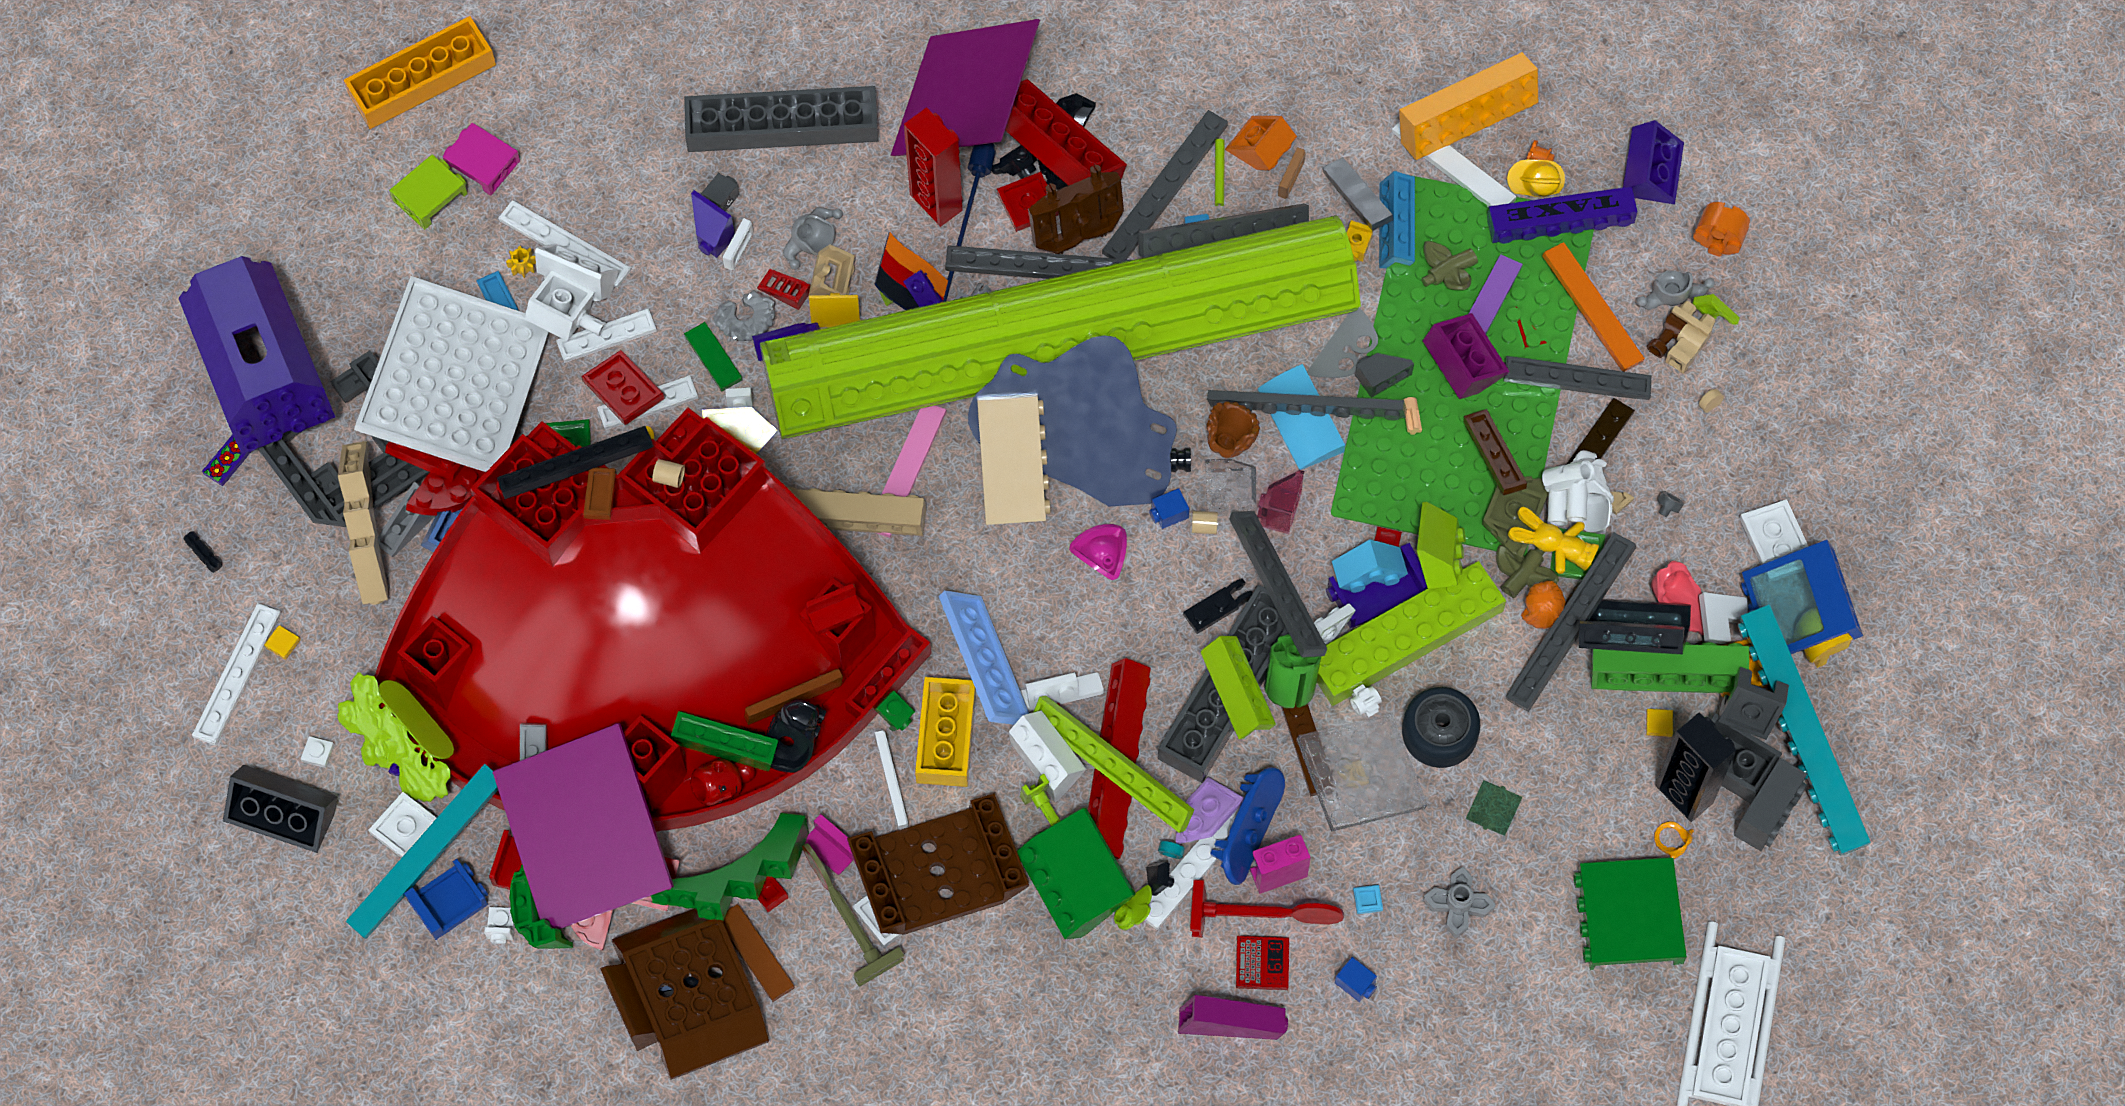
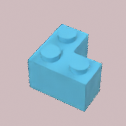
[1332,539,1408,593]

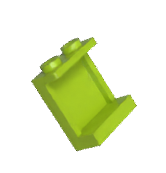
[389,154,467,230]

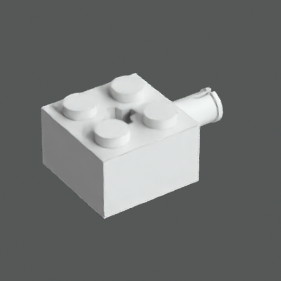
[524,270,606,341]

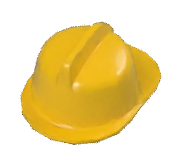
[1507,159,1565,198]

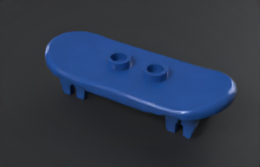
[1210,767,1285,885]

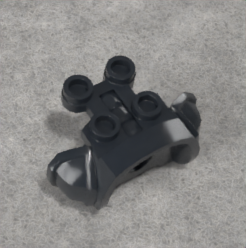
[765,699,827,773]

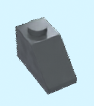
[1355,353,1414,398]

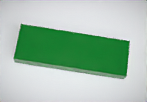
[684,322,742,392]

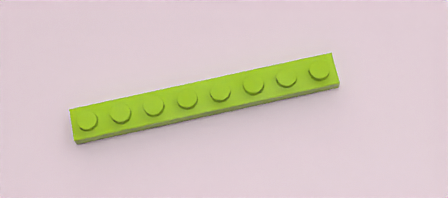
[1033,695,1194,833]

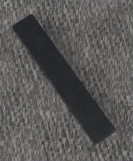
[497,426,654,499]

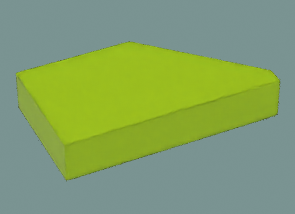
[1692,294,1740,325]

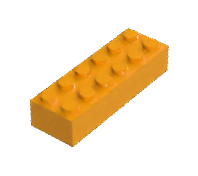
[344,16,496,129]
[1399,52,1538,160]

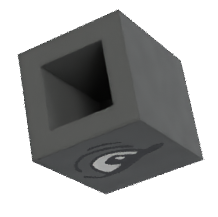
[701,172,739,212]

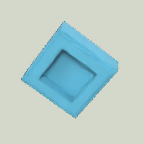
[1353,885,1383,914]

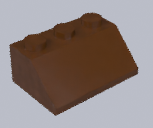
[600,964,657,1051]

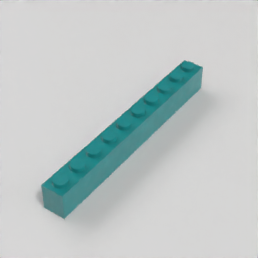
[1737,604,1871,856]

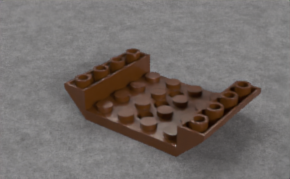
[847,793,1029,935]
[612,909,769,1080]

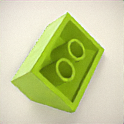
[1417,502,1466,589]

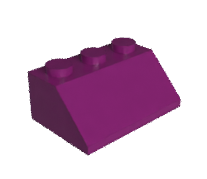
[1423,313,1510,399]

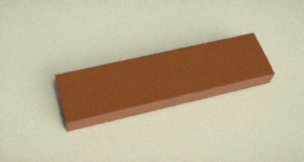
[744,669,843,725]
[722,904,795,1002]

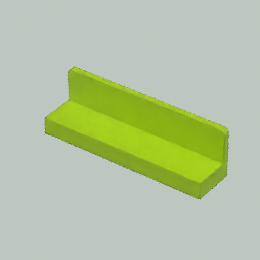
[1201,636,1276,739]

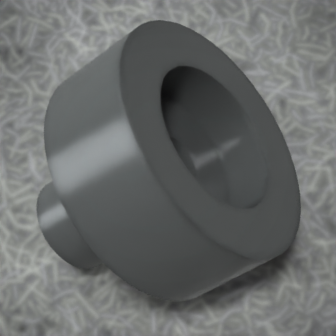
[1657,491,1684,517]

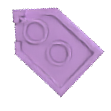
[1176,777,1244,844]

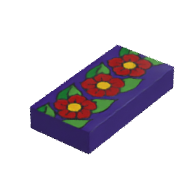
[202,434,252,486]

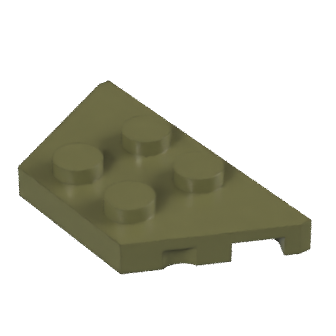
[1482,476,1549,561]

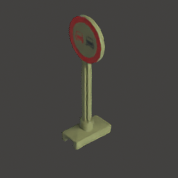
[802,843,904,987]

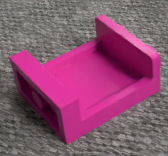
[443,123,520,196]
[1250,835,1311,894]

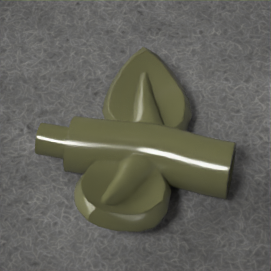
[1422,241,1478,290]
[1496,545,1559,598]

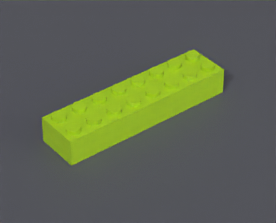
[1317,561,1506,707]

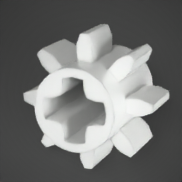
[1350,684,1382,718]

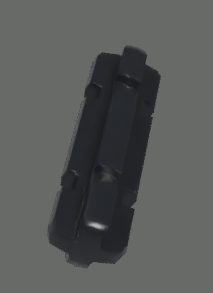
[183,531,222,573]

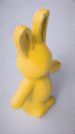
[1508,507,1599,574]

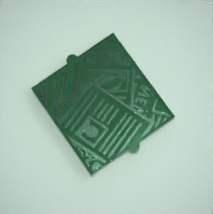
[1466,780,1522,836]

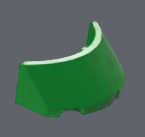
[509,865,573,949]

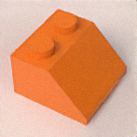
[1225,116,1297,170]

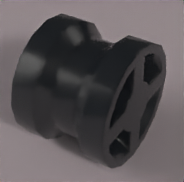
[1170,448,1191,472]

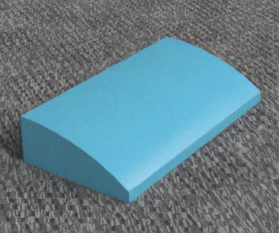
[1257,364,1345,471]

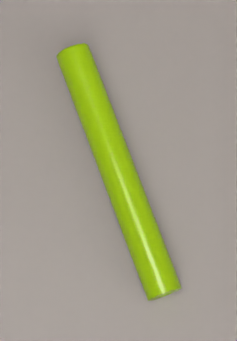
[1215,139,1225,206]

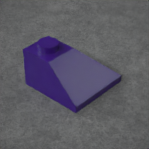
[691,190,735,258]

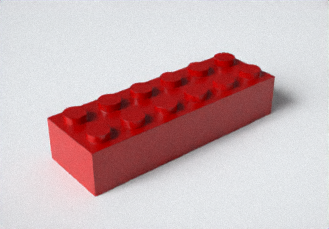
[1005,79,1127,186]
[904,107,963,227]

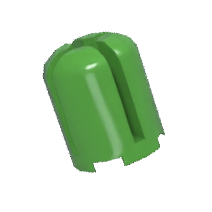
[1264,634,1321,708]

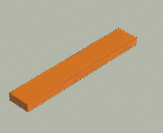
[1542,242,1645,372]

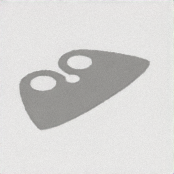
[1307,308,1378,378]

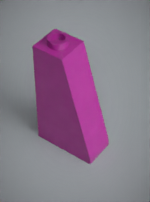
[1178,995,1288,1040]

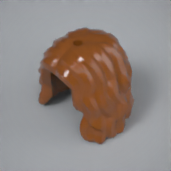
[1206,401,1260,458]

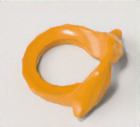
[1654,822,1694,859]

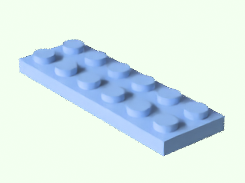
[939,590,1029,725]

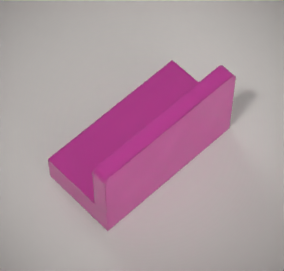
[805,814,854,875]

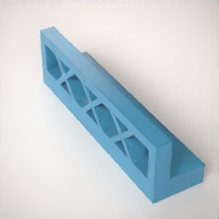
[1379,171,1415,269]

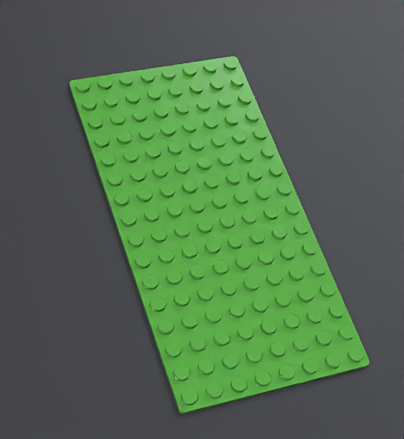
[1331,176,1594,556]

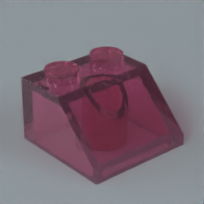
[1257,470,1305,534]

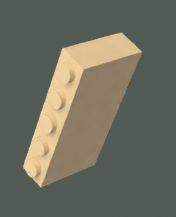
[977,394,1050,525]

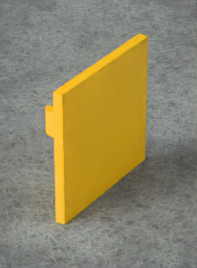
[809,293,860,327]

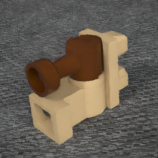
[1647,301,1716,374]

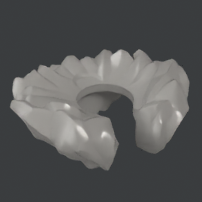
[713,290,775,341]

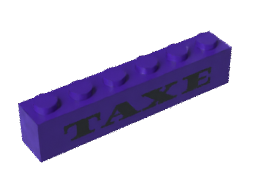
[1487,186,1638,244]

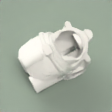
[1542,450,1614,533]

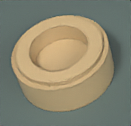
[1699,389,1724,413]

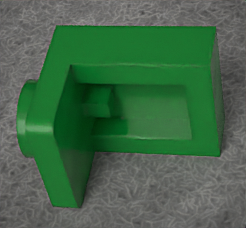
[874,690,915,732]

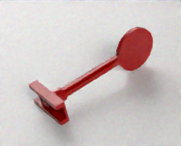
[1190,880,1344,938]

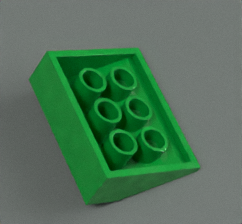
[1017,808,1136,939]

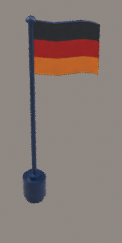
[874,143,996,310]

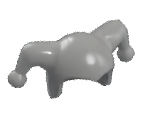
[783,207,843,270]
[1637,270,1715,310]

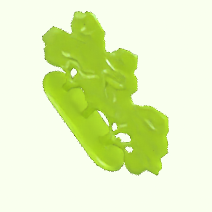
[337,672,454,802]

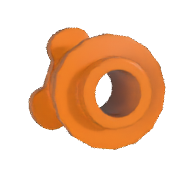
[1526,140,1555,161]

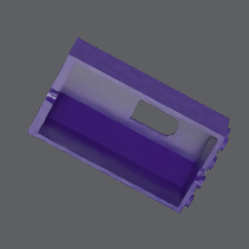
[178,256,335,454]

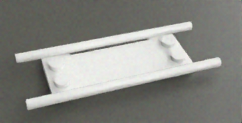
[1677,922,1786,1106]

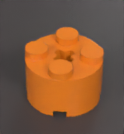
[1693,202,1750,257]

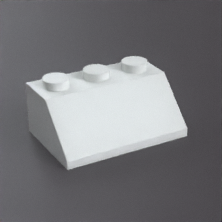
[535,244,619,301]
[1009,710,1086,802]

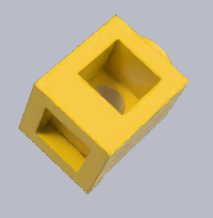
[1347,220,1373,262]

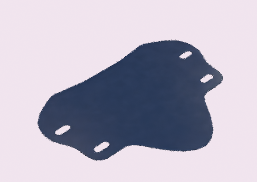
[968,335,1177,507]

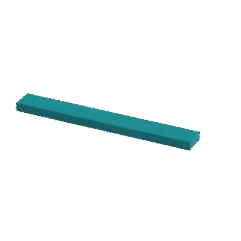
[345,764,498,939]

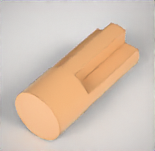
[1404,397,1422,435]

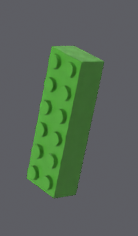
[1591,641,1749,694]

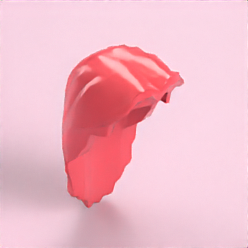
[1651,561,1704,636]

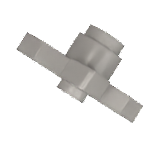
[1423,867,1495,938]

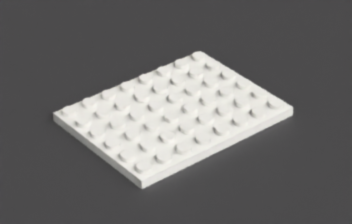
[354,276,548,472]

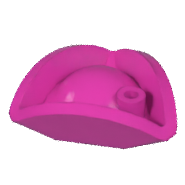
[1069,524,1127,580]

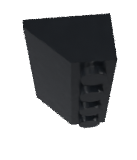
[223,765,338,853]

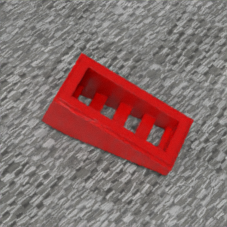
[757,269,811,310]

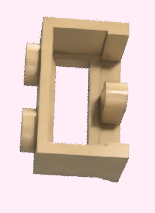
[809,244,855,295]

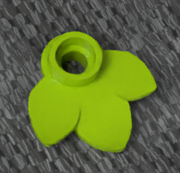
[1114,885,1152,930]

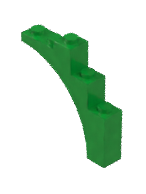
[651,813,809,921]

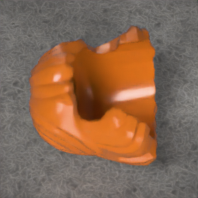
[1521,581,1566,629]

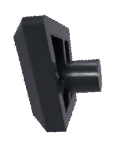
[1146,862,1174,896]

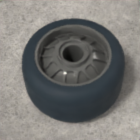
[1402,687,1481,768]

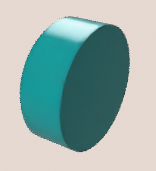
[1158,841,1185,859]

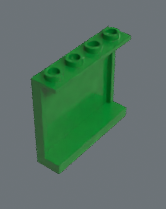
[1574,858,1687,970]

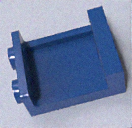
[404,859,488,940]

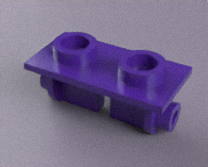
[903,270,943,307]

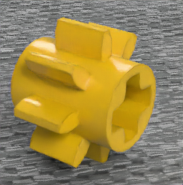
[506,246,536,278]

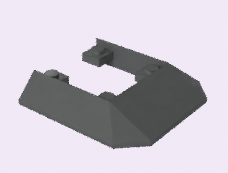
[257,350,430,527]

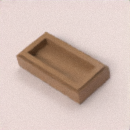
[1278,147,1306,199]

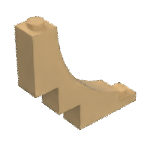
[338,441,389,605]

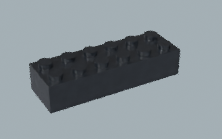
[1655,712,1736,822]

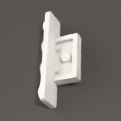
[1020,672,1104,712]

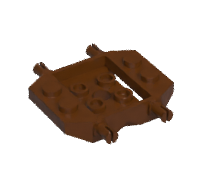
[1028,165,1124,254]

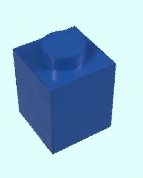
[1149,488,1190,529]
[1335,957,1377,1002]

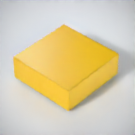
[264,625,300,660]
[1646,709,1673,737]

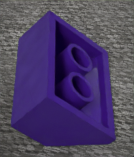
[1623,120,1684,205]

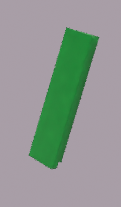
[671,711,778,771]

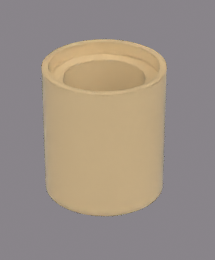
[653,459,685,488]
[1192,511,1218,534]

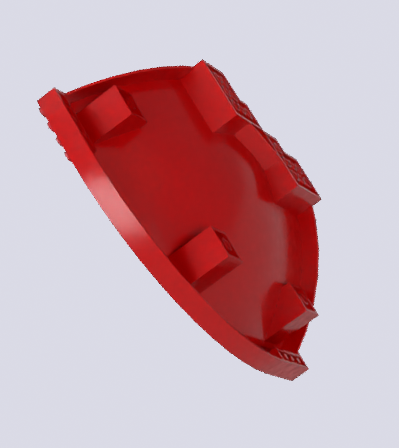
[353,407,931,832]

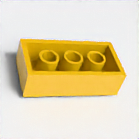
[915,677,976,787]

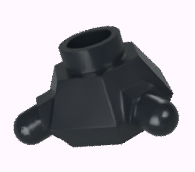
[991,145,1037,179]

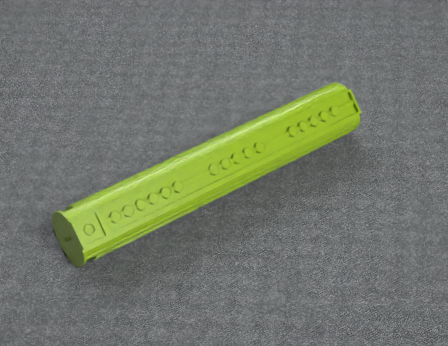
[760,215,1361,440]

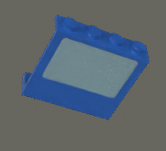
[1741,540,1863,654]

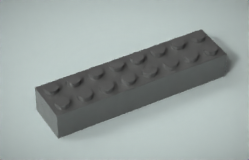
[684,86,879,152]
[1158,584,1289,783]

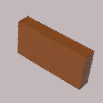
[584,467,616,520]

